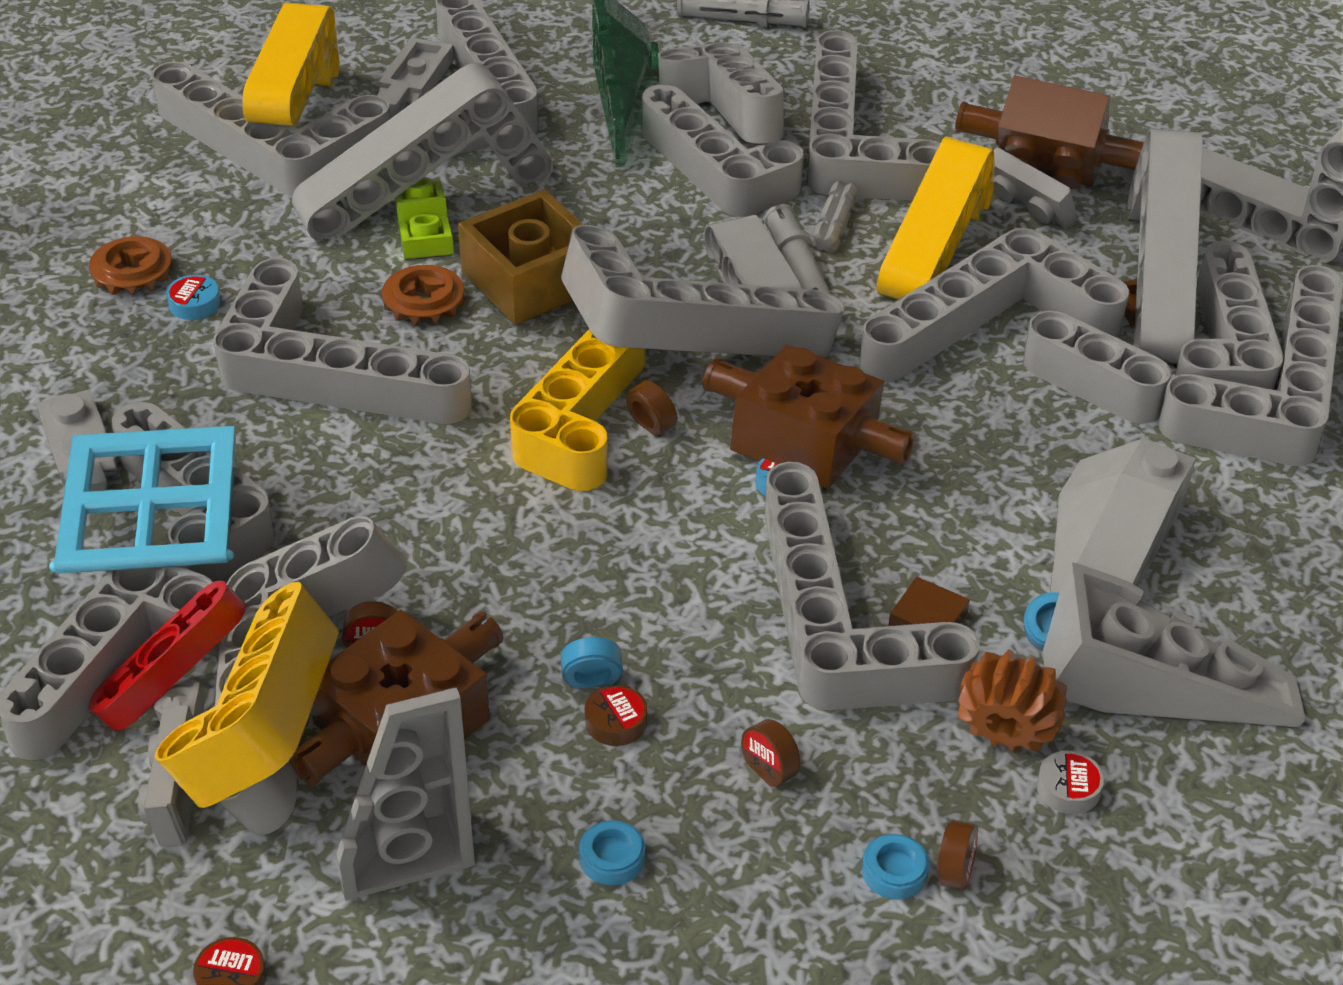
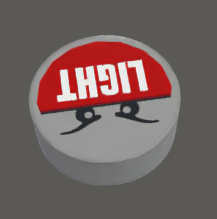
[1037,751,1104,814]

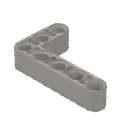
[435,0,539,155]
[807,30,940,201]
[151,61,391,196]
[292,63,553,242]
[1120,125,1343,263]
[1127,128,1203,364]
[561,225,845,358]
[859,228,1129,382]
[213,258,472,424]
[1158,265,1343,466]
[764,462,980,710]
[215,516,407,835]

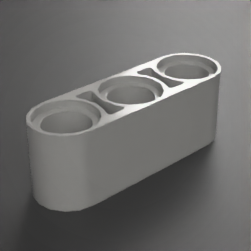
[704,215,802,289]
[1023,310,1171,424]

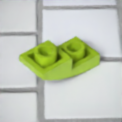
[394,177,454,260]

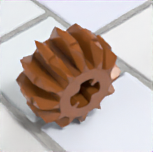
[958,649,1067,753]

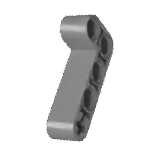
[658,42,784,144]
[642,84,803,217]
[1175,241,1283,390]
[112,402,275,582]
[0,566,213,760]

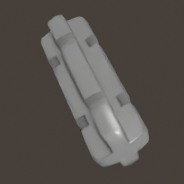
[812,180,857,253]

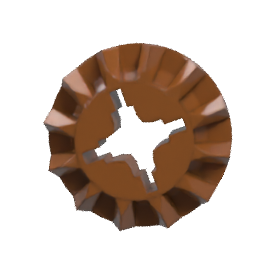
[89,236,173,296]
[382,265,464,326]

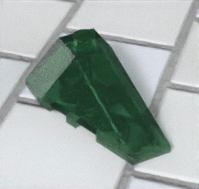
[592,0,659,167]

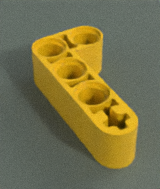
[242,2,340,126]
[877,136,995,300]
[510,329,645,491]
[155,582,339,808]

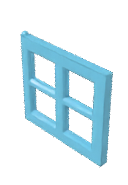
[49,426,236,574]

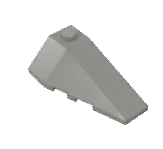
[1050,439,1196,593]
[1043,562,1306,727]
[336,687,475,901]

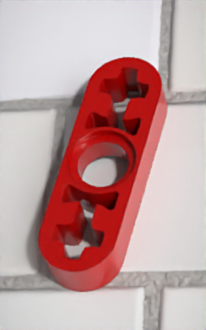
[89,580,246,731]

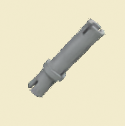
[677,0,810,28]
[764,204,831,294]

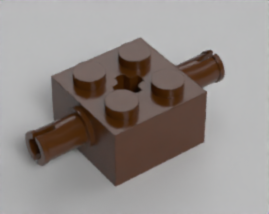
[955,75,1144,189]
[703,344,916,489]
[289,609,504,786]

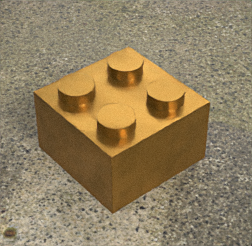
[458,189,584,325]

